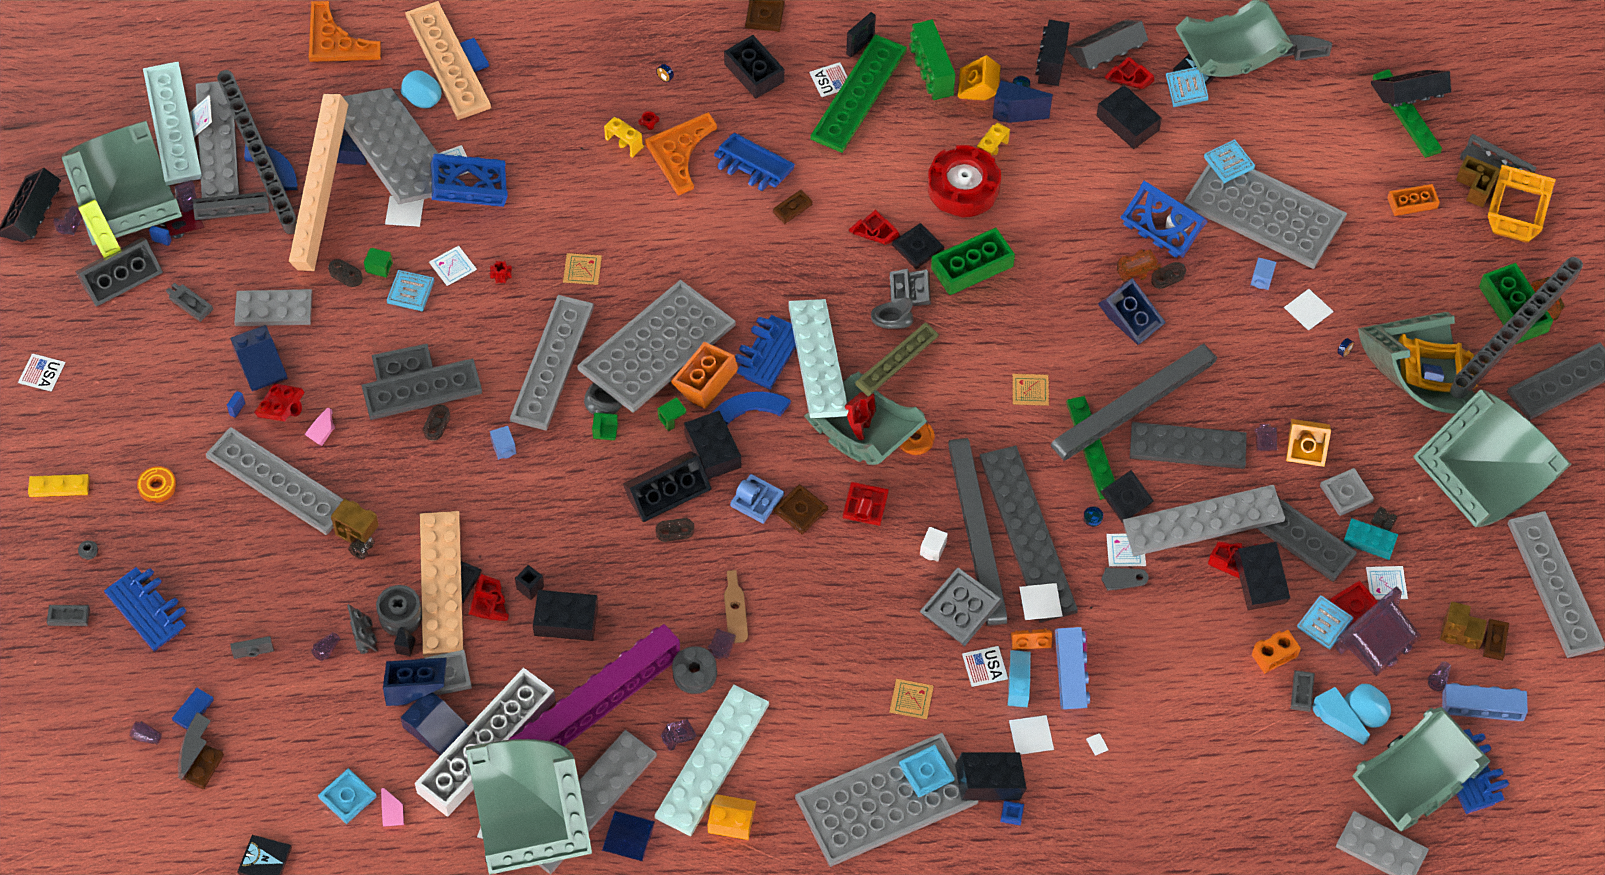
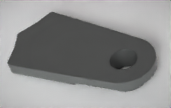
[1101,568,1149,591]

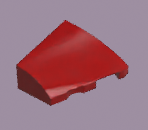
[1104,56,1155,89]
[848,209,900,245]
[845,392,876,440]
[1208,542,1258,579]
[468,574,509,621]

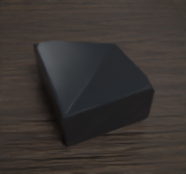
[394,627,416,656]

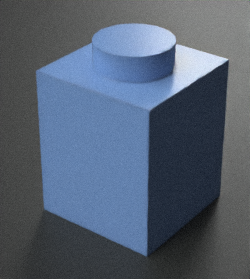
[1251,257,1276,290]
[490,426,516,460]

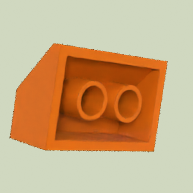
[671,342,738,409]

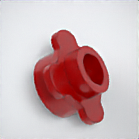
[638,111,660,130]

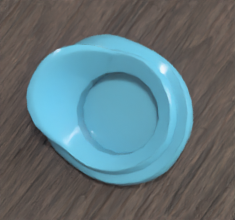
[401,70,442,108]
[1344,684,1391,728]

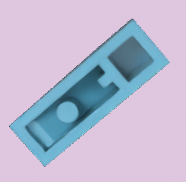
[1007,650,1031,707]
[1312,687,1370,745]

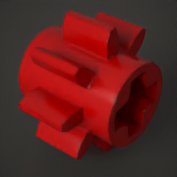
[489,260,512,283]

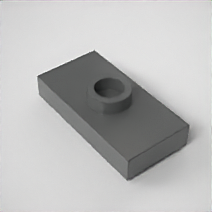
[46,605,90,626]
[230,636,274,659]
[1290,670,1315,712]

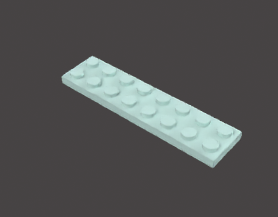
[143,62,202,186]
[788,299,849,418]
[655,685,769,836]

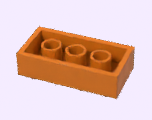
[1387,184,1440,216]

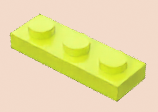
[78,199,121,258]

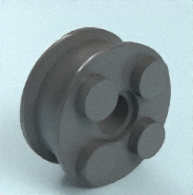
[672,646,717,694]

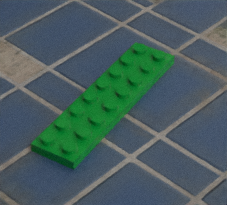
[810,34,907,153]

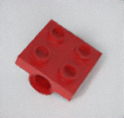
[254,383,305,422]
[843,482,889,526]

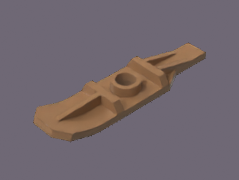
[724,570,748,643]

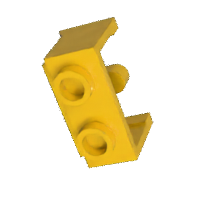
[604,117,644,158]
[977,123,1010,155]

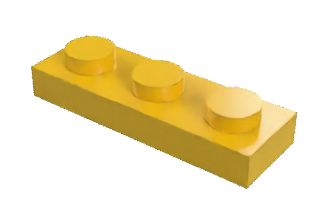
[28,474,90,497]

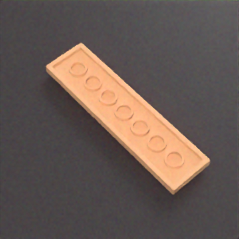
[405,1,491,120]
[420,511,464,658]

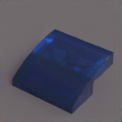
[602,811,655,861]

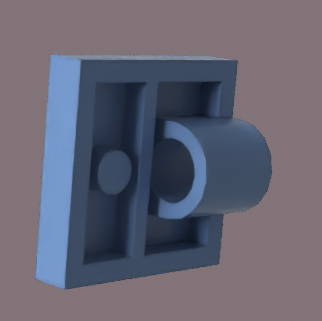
[730,474,784,524]

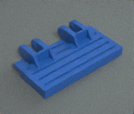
[714,133,795,191]
[735,315,796,390]
[104,567,187,651]
[1456,729,1509,814]

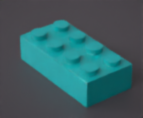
[1343,518,1398,560]

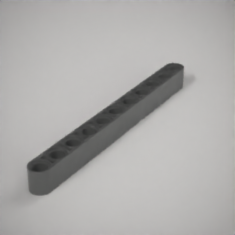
[217,70,297,234]
[1450,257,1583,399]
[1051,344,1218,461]
[948,438,1007,626]

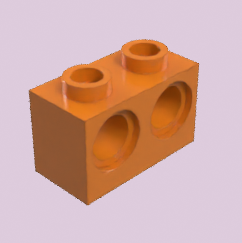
[1252,630,1301,674]

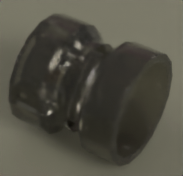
[1371,506,1398,531]
[348,537,375,559]

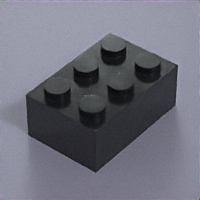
[1036,19,1070,86]
[724,35,785,99]
[1096,85,1162,149]
[684,410,741,480]
[1234,542,1290,611]
[533,590,598,641]
[955,752,1027,801]

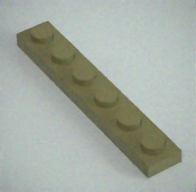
[855,322,939,397]

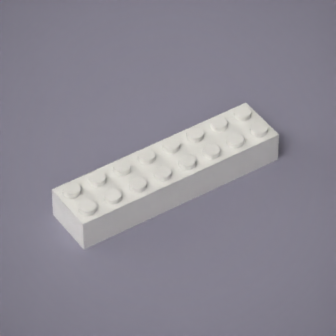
[415,668,556,817]

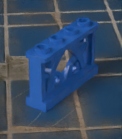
[430,154,508,207]
[1120,181,1208,258]

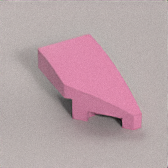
[305,408,335,446]
[381,788,404,827]

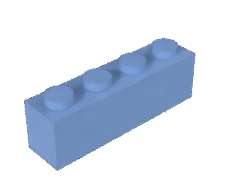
[1055,627,1090,710]
[1442,683,1528,721]

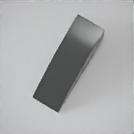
[1278,35,1332,61]
[178,712,211,780]

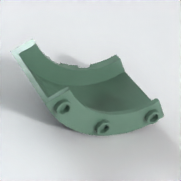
[1175,0,1293,77]
[804,371,928,465]
[1352,706,1490,832]

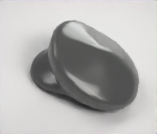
[871,298,914,329]
[584,383,622,415]

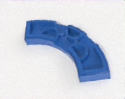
[244,143,298,191]
[712,392,791,425]

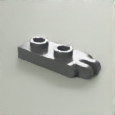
[166,283,213,322]

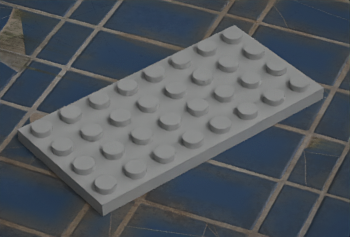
[343,88,458,205]
[1183,164,1347,269]
[577,280,736,413]
[795,733,978,867]

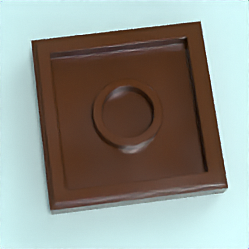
[745,0,785,32]
[773,484,828,535]

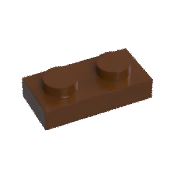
[773,190,813,224]
[1483,619,1509,661]
[185,745,224,789]

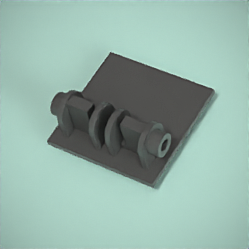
[347,604,377,654]

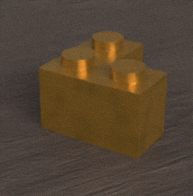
[1456,155,1501,208]
[331,498,379,544]
[1440,601,1487,650]

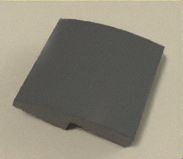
[890,269,931,306]

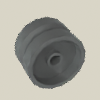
[376,585,422,636]

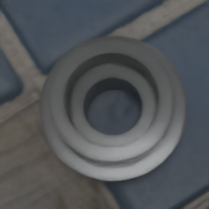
[78,540,98,560]

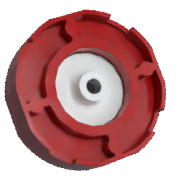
[927,145,1001,217]

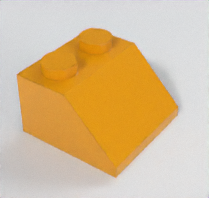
[958,55,1001,101]
[1286,419,1331,467]
[708,794,756,840]

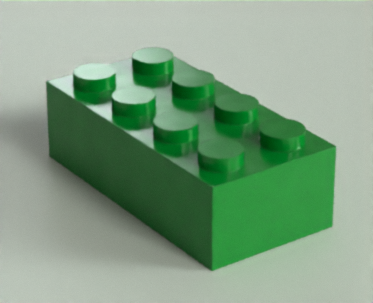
[909,19,955,100]
[931,227,1015,296]
[1479,263,1553,344]

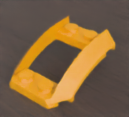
[1488,165,1556,243]
[1398,334,1478,392]

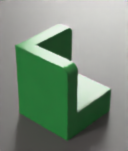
[364,248,393,278]
[657,397,686,432]
[592,413,618,441]

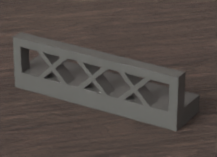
[1460,134,1537,192]
[192,192,269,220]

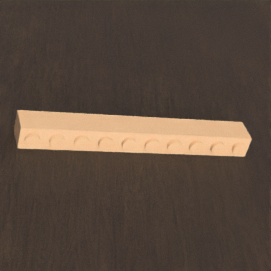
[289,94,348,271]

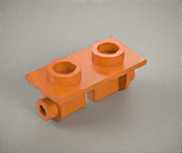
[1011,628,1052,650]

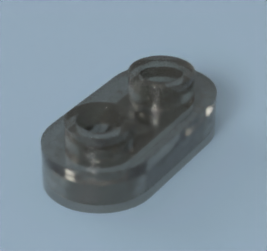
[328,259,363,287]
[1151,262,1186,289]
[423,405,450,441]
[655,518,694,542]

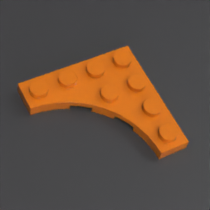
[309,1,381,62]
[644,112,717,196]

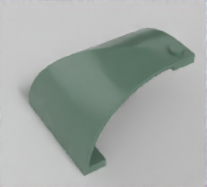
[61,120,182,246]
[1358,312,1475,413]
[1413,389,1572,527]
[466,739,592,875]

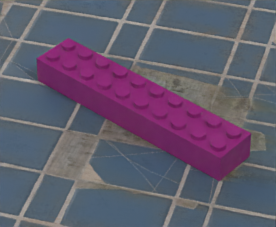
[508,624,680,747]

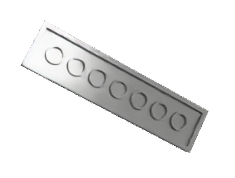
[196,81,239,198]
[510,295,594,431]
[206,427,343,535]
[1123,485,1285,557]
[1507,511,1605,658]
[539,730,657,875]

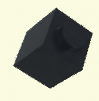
[515,565,544,600]

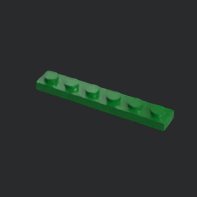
[1372,69,1442,158]
[1066,396,1115,500]

